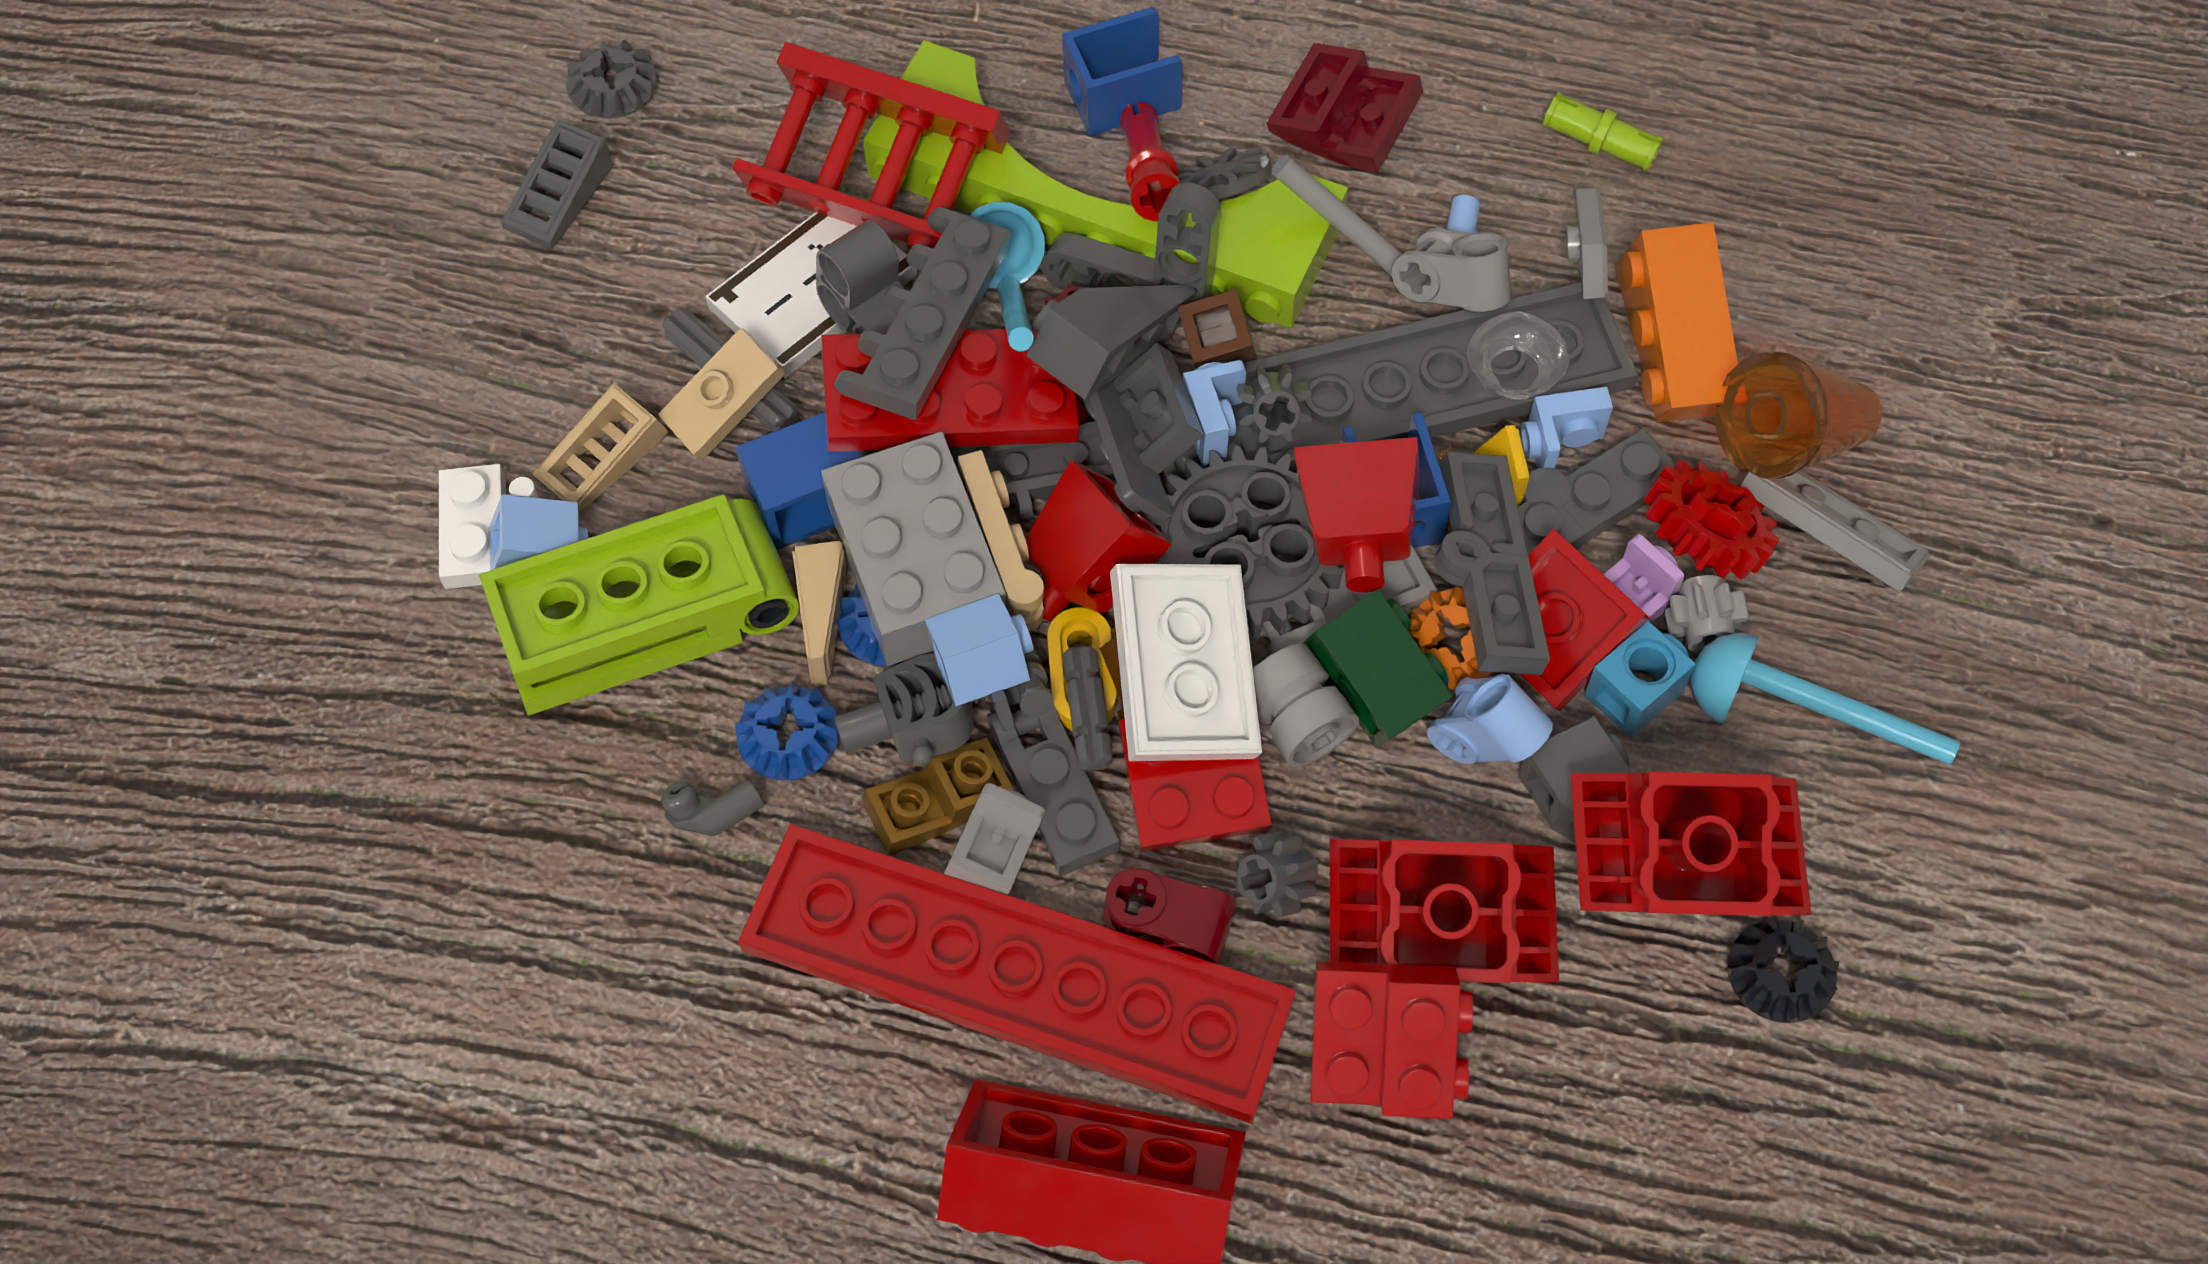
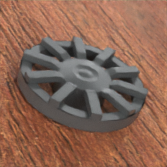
[1178,147,1272,199]

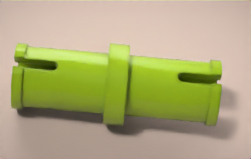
[1542,91,1664,172]

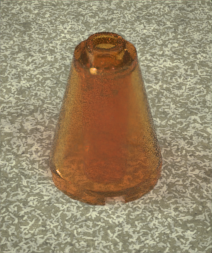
[1714,352,1882,479]

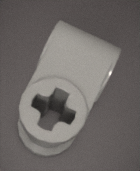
[1391,227,1512,312]

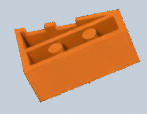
[1614,222,1744,423]

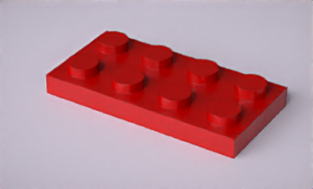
[821,328,1079,452]

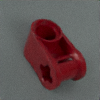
[1103,868,1237,965]

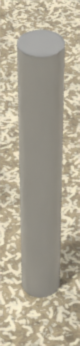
[1271,155,1402,275]

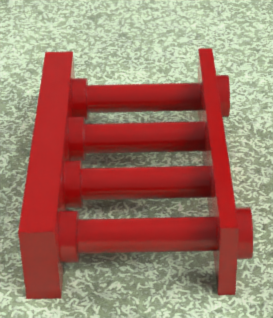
[732,42,1010,250]

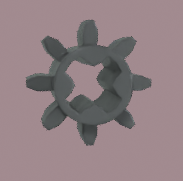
[1236,364,1312,443]
[1236,832,1318,918]

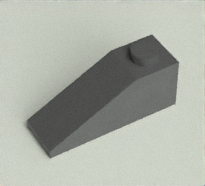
[1026,284,1197,400]

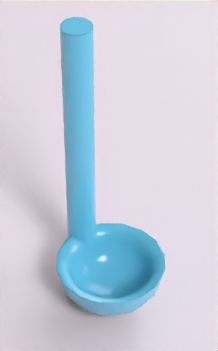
[970,202,1045,351]
[1691,633,1960,765]

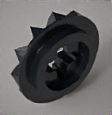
[1727,915,1839,1023]

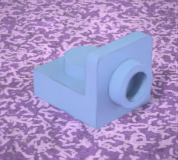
[1183,360,1246,467]
[1520,387,1613,469]

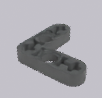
[1041,182,1221,328]

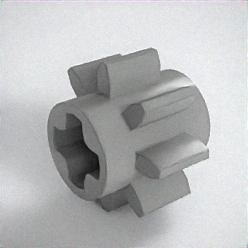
[1665,575,1749,654]

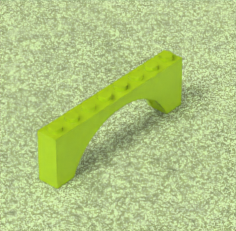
[863,40,1348,329]

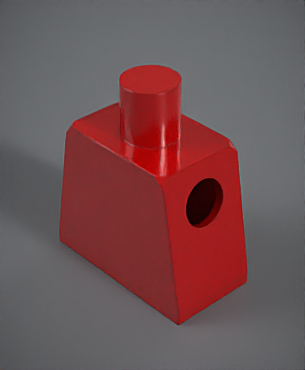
[1294,437,1420,593]
[1025,460,1172,622]

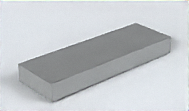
[1740,453,1931,592]

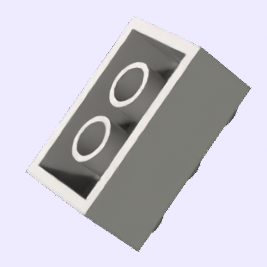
[821,432,1007,666]

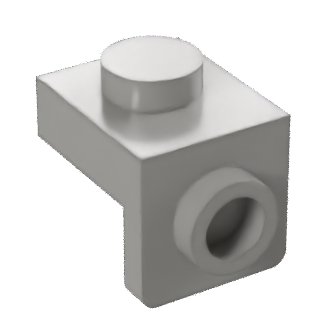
[944,783,1046,895]

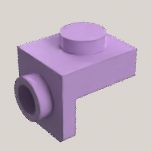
[1604,534,1684,623]

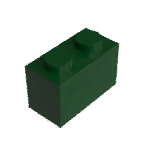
[1303,589,1453,748]

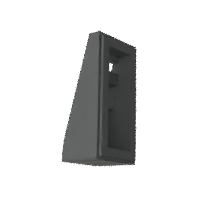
[501,120,613,250]

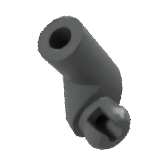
[661,779,764,836]

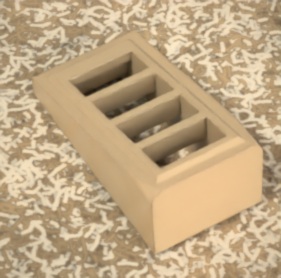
[533,383,669,514]
[792,541,847,687]

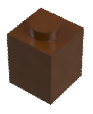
[1178,289,1258,369]

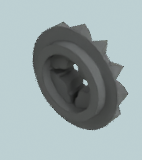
[565,39,657,118]

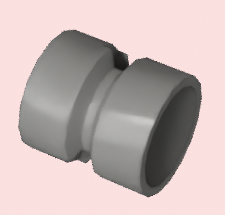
[1253,644,1359,767]

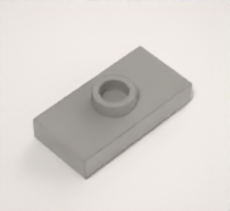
[1566,188,1608,299]

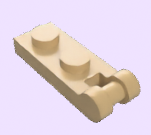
[958,450,1044,632]

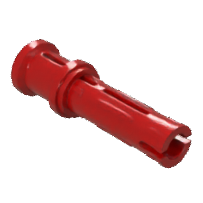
[1120,102,1181,221]

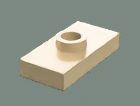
[658,328,786,460]

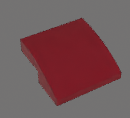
[1266,43,1424,174]

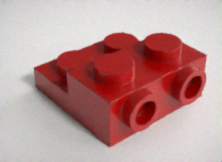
[1310,961,1473,1119]

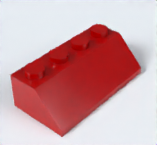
[937,1078,1246,1264]

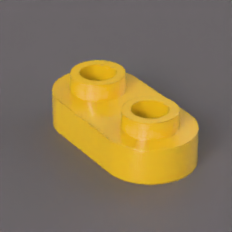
[1047,607,1117,731]

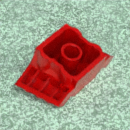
[1570,772,1812,916]
[1330,839,1559,983]

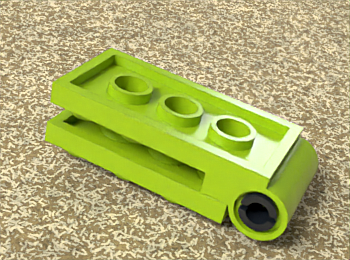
[478,494,800,716]

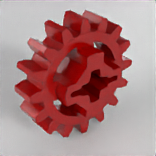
[1643,460,1779,580]

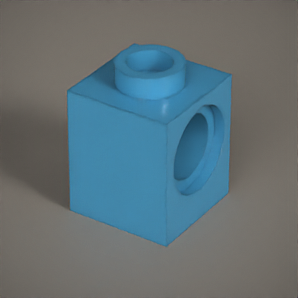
[1584,621,1696,738]

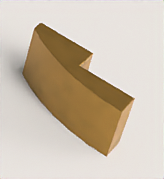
[862,737,1015,856]

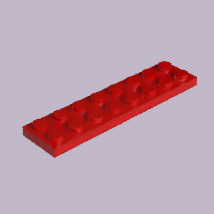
[738,824,1296,1124]

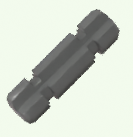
[1063,646,1113,772]

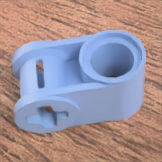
[1426,674,1553,765]

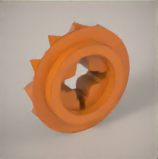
[1409,587,1493,690]

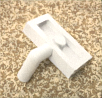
[439,464,539,589]

